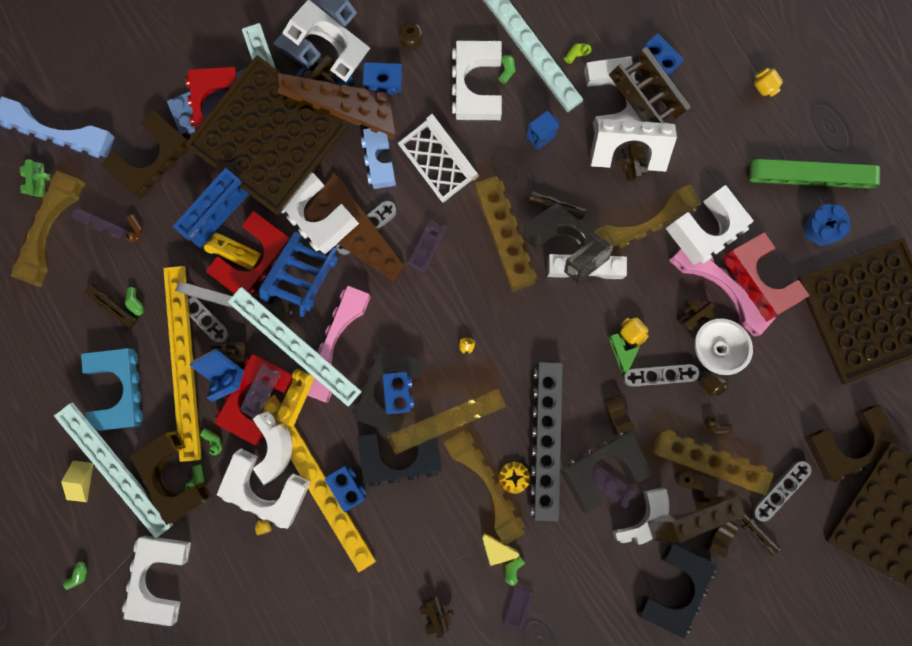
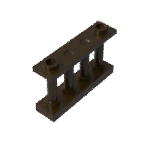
[608,47,691,123]

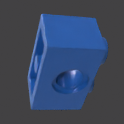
[363,63,403,94]
[526,111,559,150]

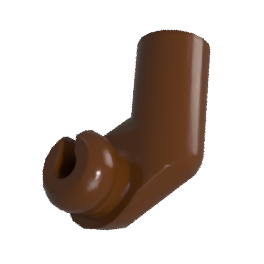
[125,214,143,242]

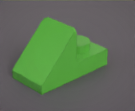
[608,334,639,373]

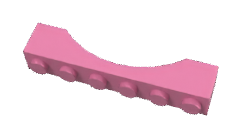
[669,248,775,337]
[308,286,371,403]

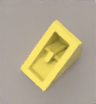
[61,461,93,502]
[482,533,519,566]

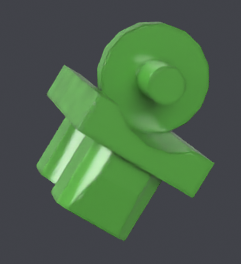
[20,159,51,197]

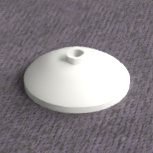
[695,319,753,375]

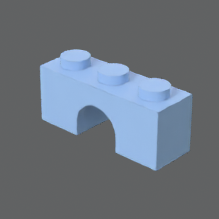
[361,128,396,189]

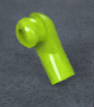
[564,43,591,64]

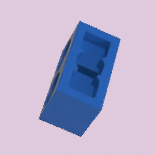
[640,33,684,76]
[383,372,414,414]
[324,465,367,513]

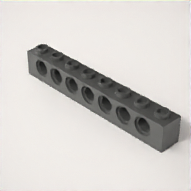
[530,362,563,521]

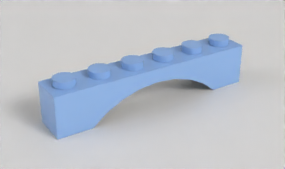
[0,97,115,158]

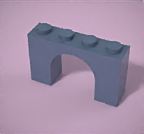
[274,0,357,69]

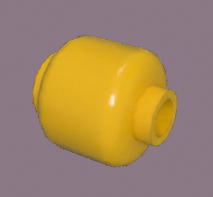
[754,67,783,96]
[620,318,649,346]

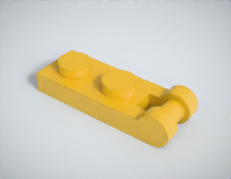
[204,233,262,270]
[275,369,314,427]

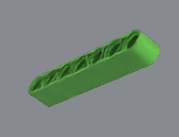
[749,159,880,188]

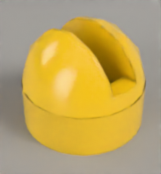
[459,338,475,354]
[255,519,272,535]

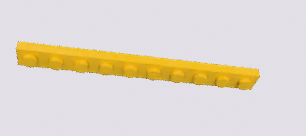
[163,266,201,462]
[258,395,376,572]

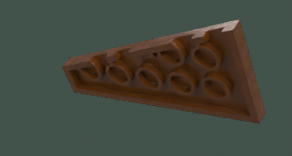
[276,73,395,140]
[304,173,405,283]

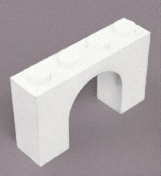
[283,0,370,82]
[452,41,502,120]
[584,56,643,132]
[591,119,677,171]
[282,173,359,254]
[666,185,753,265]
[217,448,311,529]
[122,535,191,626]

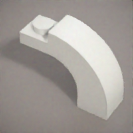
[253,411,292,485]
[613,488,669,545]

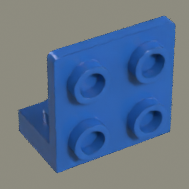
[190,349,245,402]

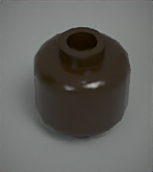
[399,21,423,50]
[699,369,729,397]

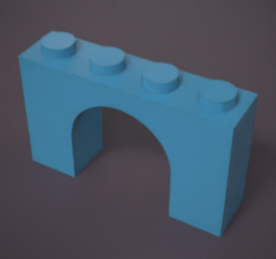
[81,348,143,431]

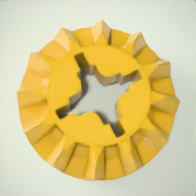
[499,462,530,493]

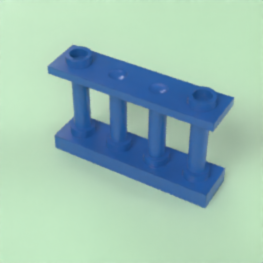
[173,168,249,248]
[260,231,338,317]

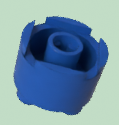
[803,204,851,246]

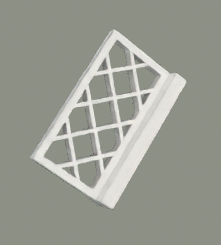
[398,114,479,203]

